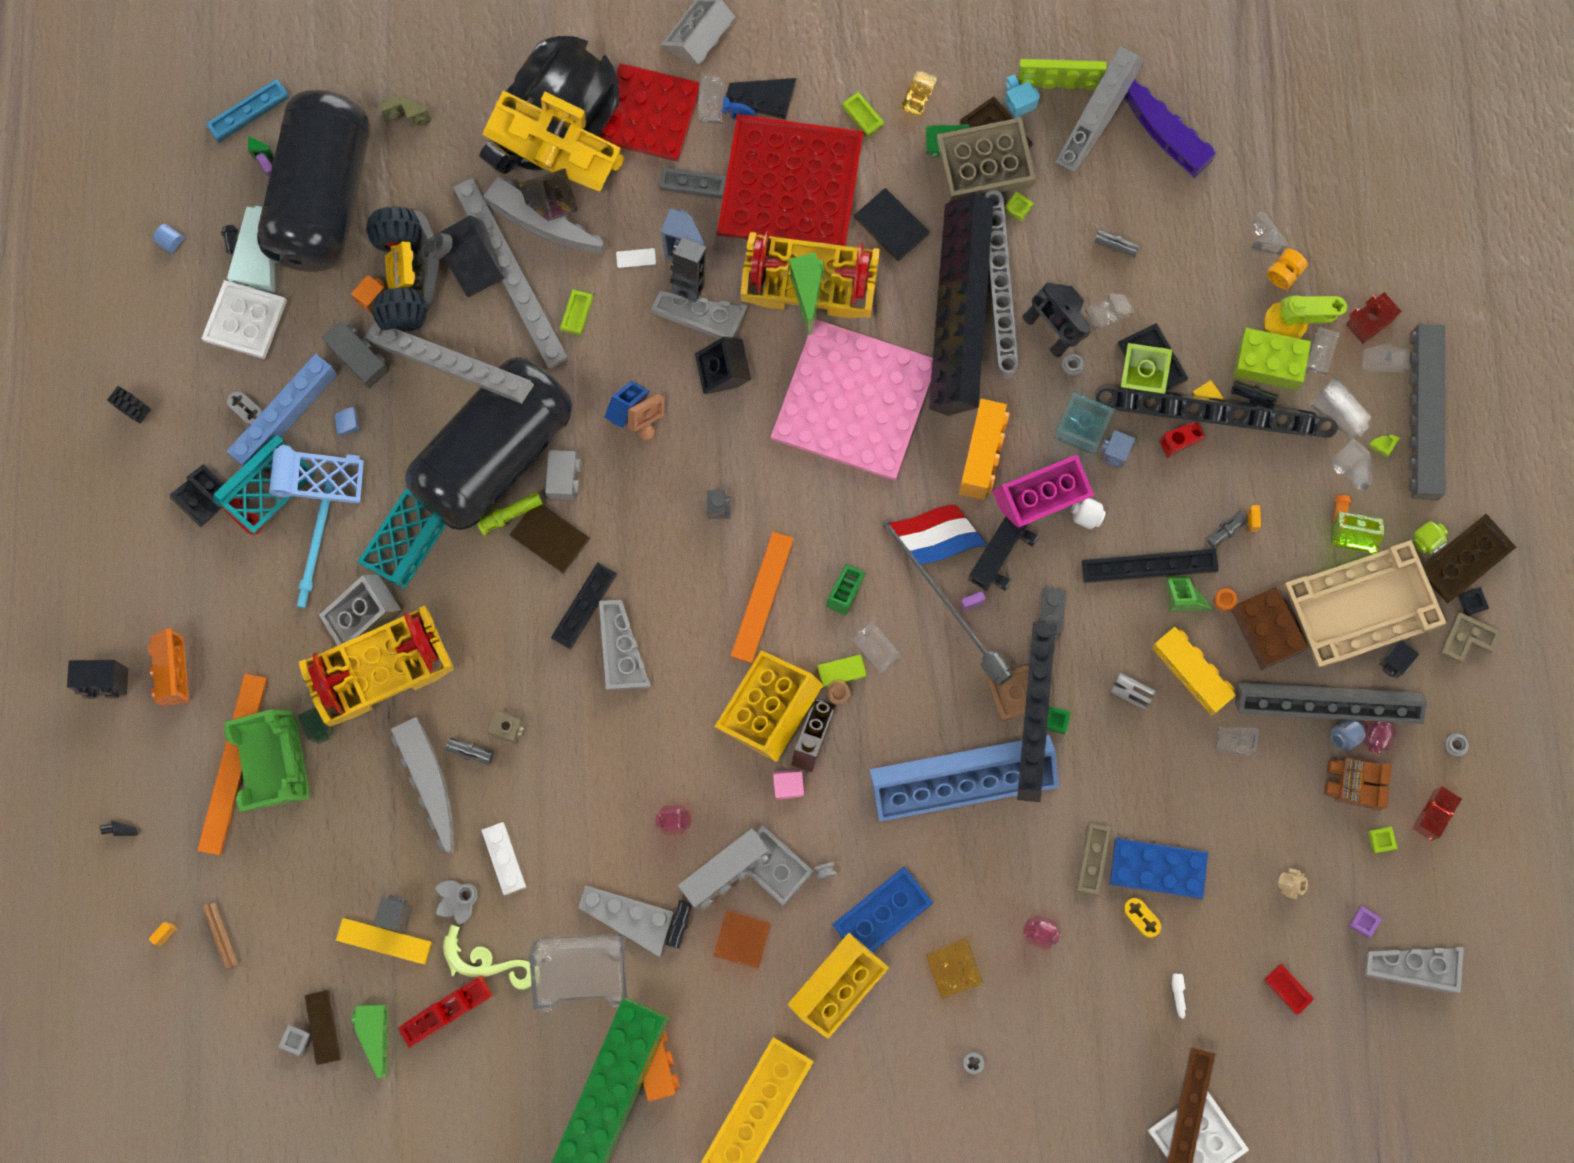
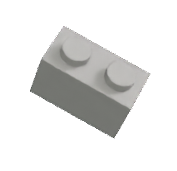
[545,450,581,500]

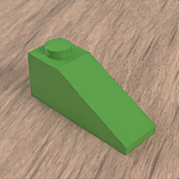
[351,1005,388,1078]

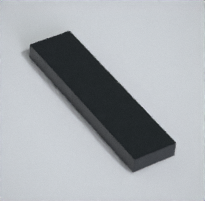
[551,562,617,650]

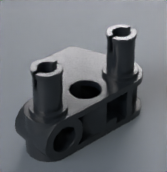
[1022,283,1090,357]

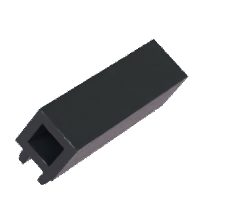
[968,516,1038,591]

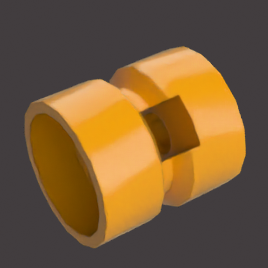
[1266,248,1308,290]

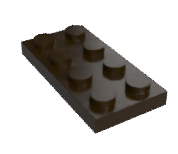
[1422,514,1517,604]

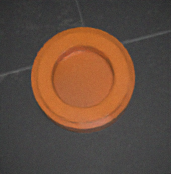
[1214,588,1238,612]

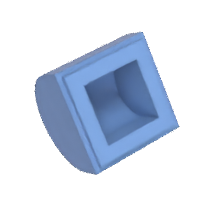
[153,224,185,255]

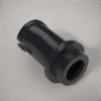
[221,225,238,254]

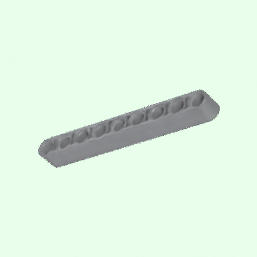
[984,190,1018,380]

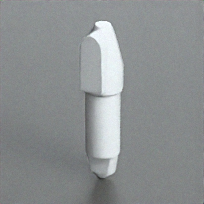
[1172,973,1186,1019]

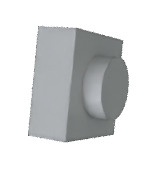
[278,1025,311,1056]

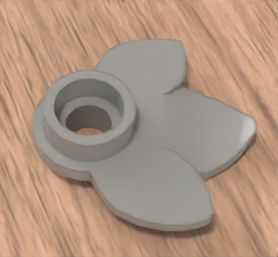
[435,880,478,924]

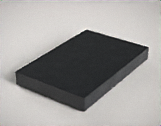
[854,188,930,262]
[1117,323,1189,399]

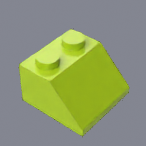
[1121,343,1172,394]

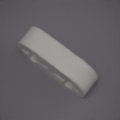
[227,391,262,426]

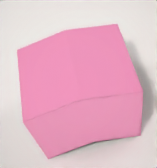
[773,769,804,800]

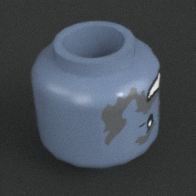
[1331,719,1366,751]

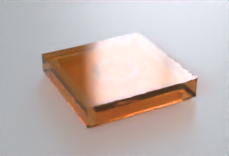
[713,911,771,969]

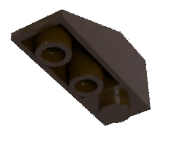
[791,698,836,772]

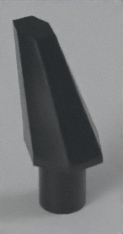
[100,820,138,836]

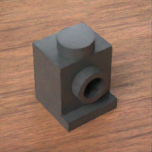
[707,490,730,519]

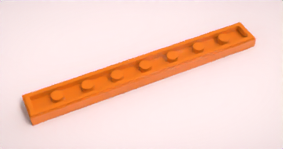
[197,674,268,856]

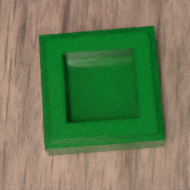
[1047,706,1071,735]

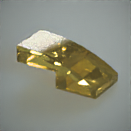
[900,70,937,116]

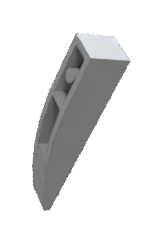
[1056,46,1144,172]
[483,177,606,255]
[391,717,454,854]

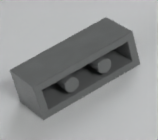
[321,320,388,389]

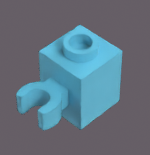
[1004,75,1040,119]

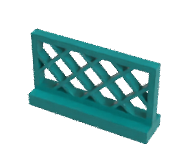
[213,435,316,534]
[357,488,447,590]

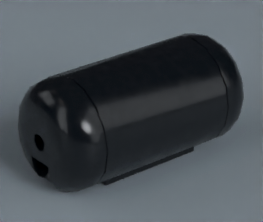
[257,90,370,272]
[405,357,572,530]

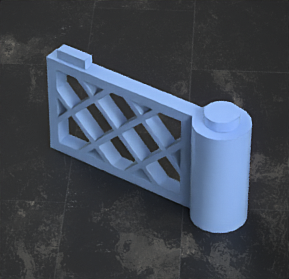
[269,445,364,504]

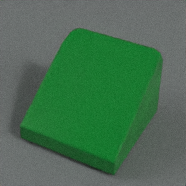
[248,136,274,159]

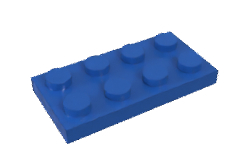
[1109,838,1208,899]

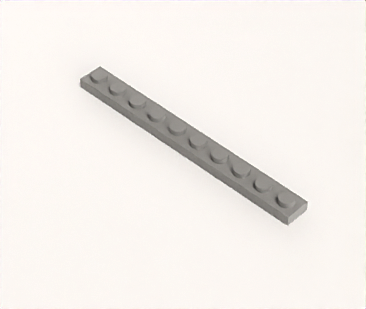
[453,178,568,369]
[364,322,534,403]

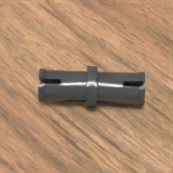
[1094,229,1140,258]
[1205,511,1249,549]
[446,737,494,766]

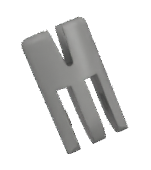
[1110,673,1156,711]

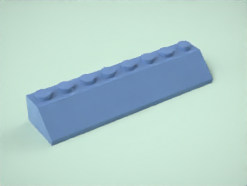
[869,735,1059,822]

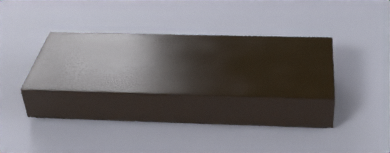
[304,990,341,1065]

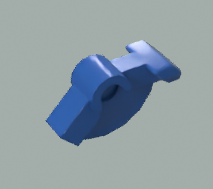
[722,97,755,120]

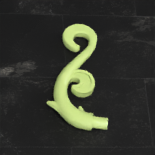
[443,925,536,990]

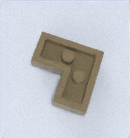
[1440,612,1502,663]

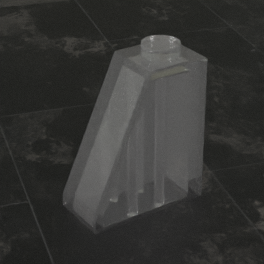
[1311,377,1372,440]

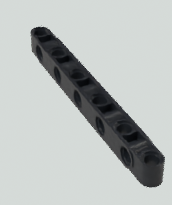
[1095,384,1338,438]

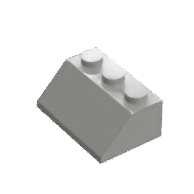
[661,0,735,64]

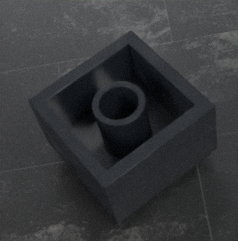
[67,660,129,699]

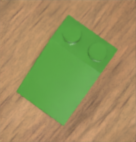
[789,252,824,335]

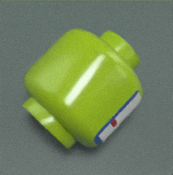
[1412,521,1448,555]

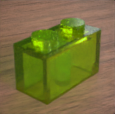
[1331,511,1384,554]

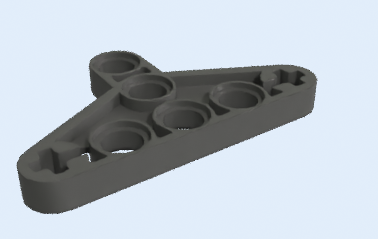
[410,209,452,310]

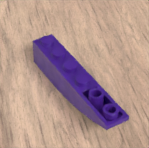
[1124,79,1216,178]

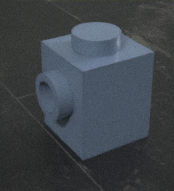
[1101,430,1135,468]

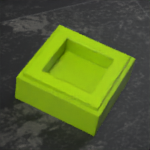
[1004,192,1034,222]
[1368,826,1398,854]

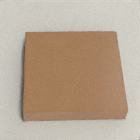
[986,665,1029,722]

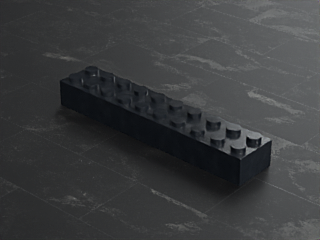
[929,193,994,416]

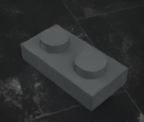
[1039,588,1066,636]

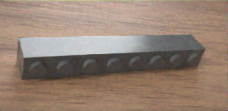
[1409,324,1445,501]
[1235,682,1427,724]

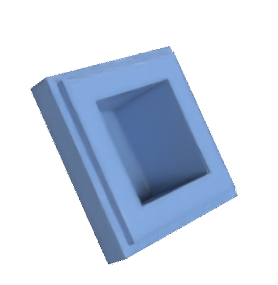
[334,407,360,436]

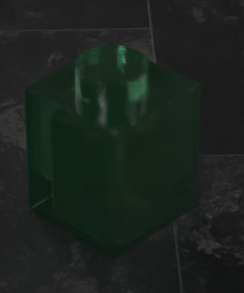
[298,707,334,744]

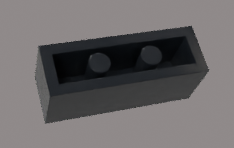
[670,237,707,302]

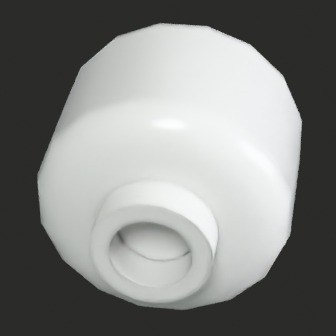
[1070,498,1106,529]

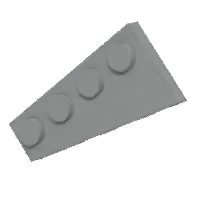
[651,291,748,339]
[598,600,651,691]
[578,885,674,957]
[1364,947,1464,995]

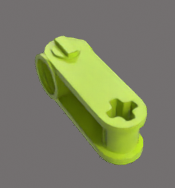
[1280,295,1347,325]

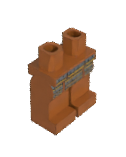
[1324,758,1392,811]

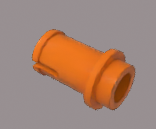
[1333,495,1352,524]

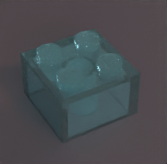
[1054,392,1115,455]

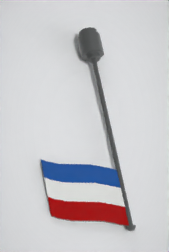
[883,505,1013,686]

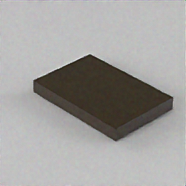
[960,96,1033,148]
[510,504,590,574]

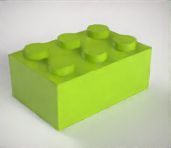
[1233,328,1311,391]

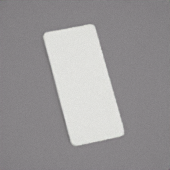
[616,248,656,268]

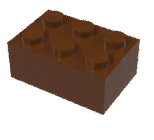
[1231,587,1308,671]

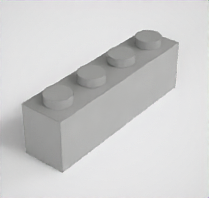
[678,828,772,909]

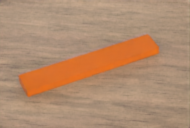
[731,532,794,664]

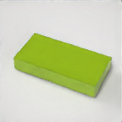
[842,92,884,138]
[560,289,594,336]
[817,655,867,688]

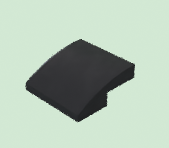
[170,464,224,527]

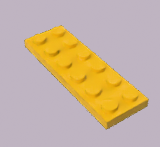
[701,1037,814,1163]

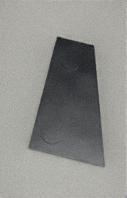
[725,78,796,119]

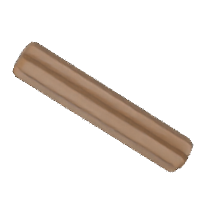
[202,902,237,969]

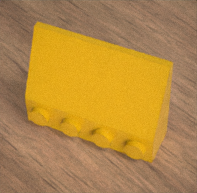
[714,650,823,762]

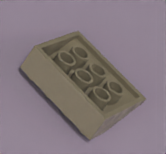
[937,118,1036,202]

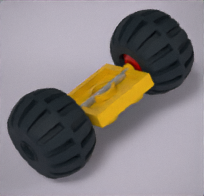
[366,206,427,332]

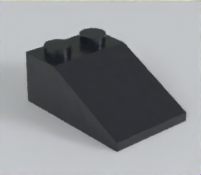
[439,215,504,297]

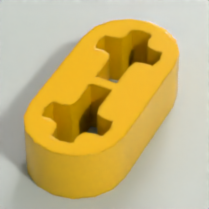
[1123,898,1161,938]

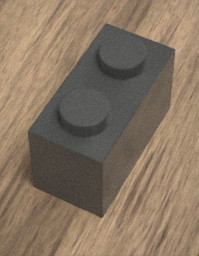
[373,895,413,934]

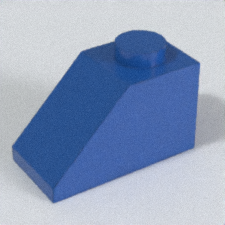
[604,381,649,428]

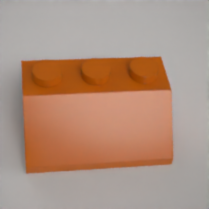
[148,628,189,706]

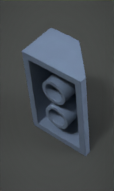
[661,209,706,270]

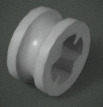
[814,862,837,879]
[963,1052,984,1074]

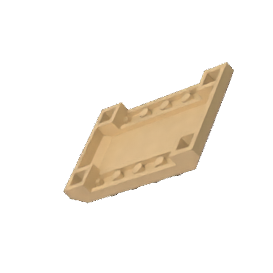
[1284,540,1446,669]

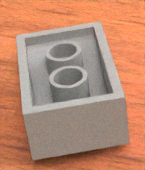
[319,574,401,645]

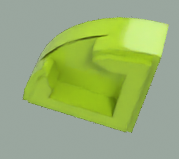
[1368,435,1400,458]

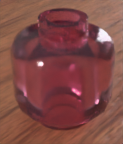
[1363,721,1396,754]
[655,805,691,835]
[1023,915,1060,949]

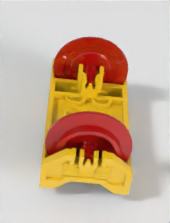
[741,230,880,318]
[299,605,455,727]

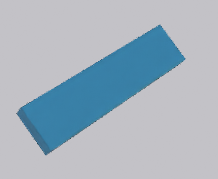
[206,79,290,143]

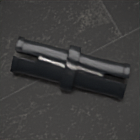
[1230,380,1278,406]
[665,900,692,949]

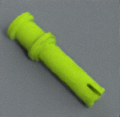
[477,491,543,536]

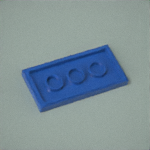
[832,867,933,952]

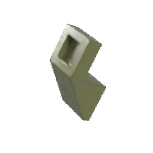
[379,97,431,127]

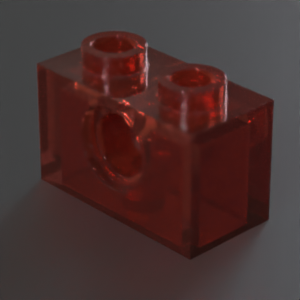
[1346,292,1402,344]
[1412,786,1462,841]

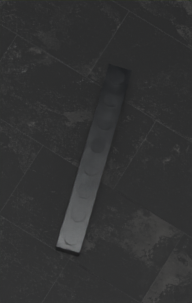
[1017,622,1056,802]

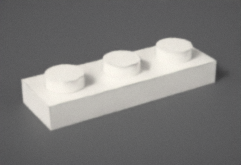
[482,822,527,896]

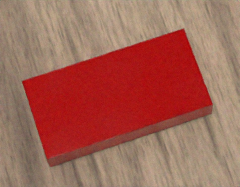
[1263,964,1314,1015]

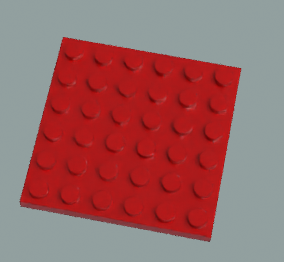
[717,114,864,246]

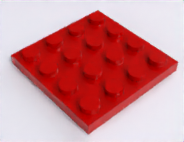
[600,63,701,162]

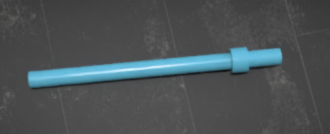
[296,480,335,609]

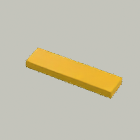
[336,918,432,965]

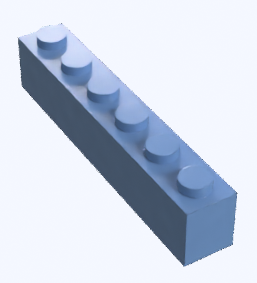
[226,354,337,467]

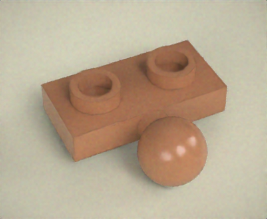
[628,394,664,441]

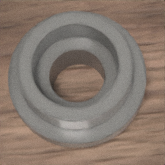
[1062,354,1084,376]
[1445,734,1469,757]

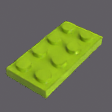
[1017,59,1107,91]

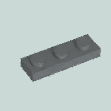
[660,167,726,199]

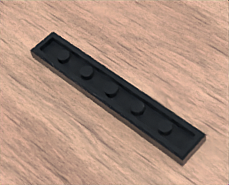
[1081,549,1219,583]

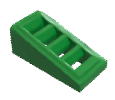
[826,564,866,615]

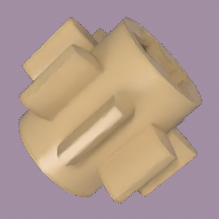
[1278,868,1308,899]

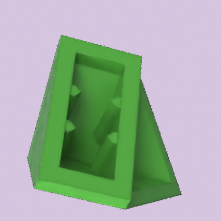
[1167,577,1214,612]

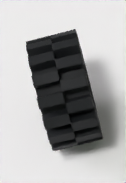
[107,386,151,424]

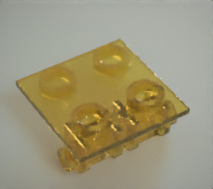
[926,939,983,999]

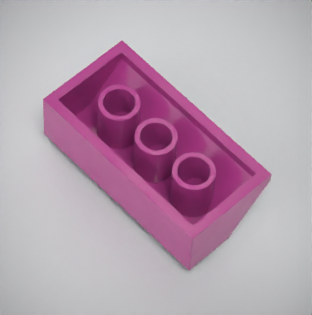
[992,454,1094,528]

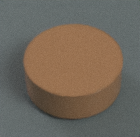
[827,680,850,704]

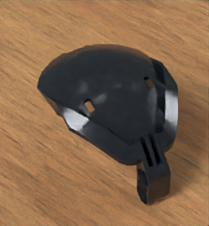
[479,36,619,174]

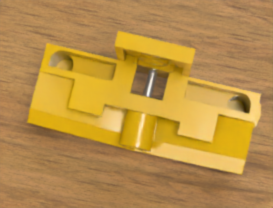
[482,91,624,192]

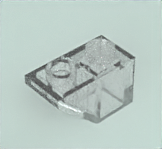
[1330,438,1372,492]

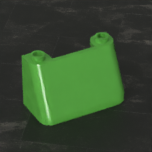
[224,709,309,812]

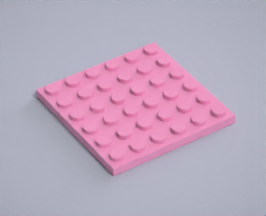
[771,319,933,481]

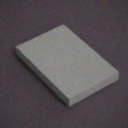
[749,825,814,906]

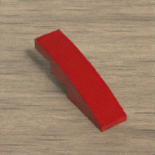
[398,976,493,1048]

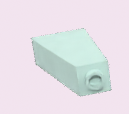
[227,206,275,294]

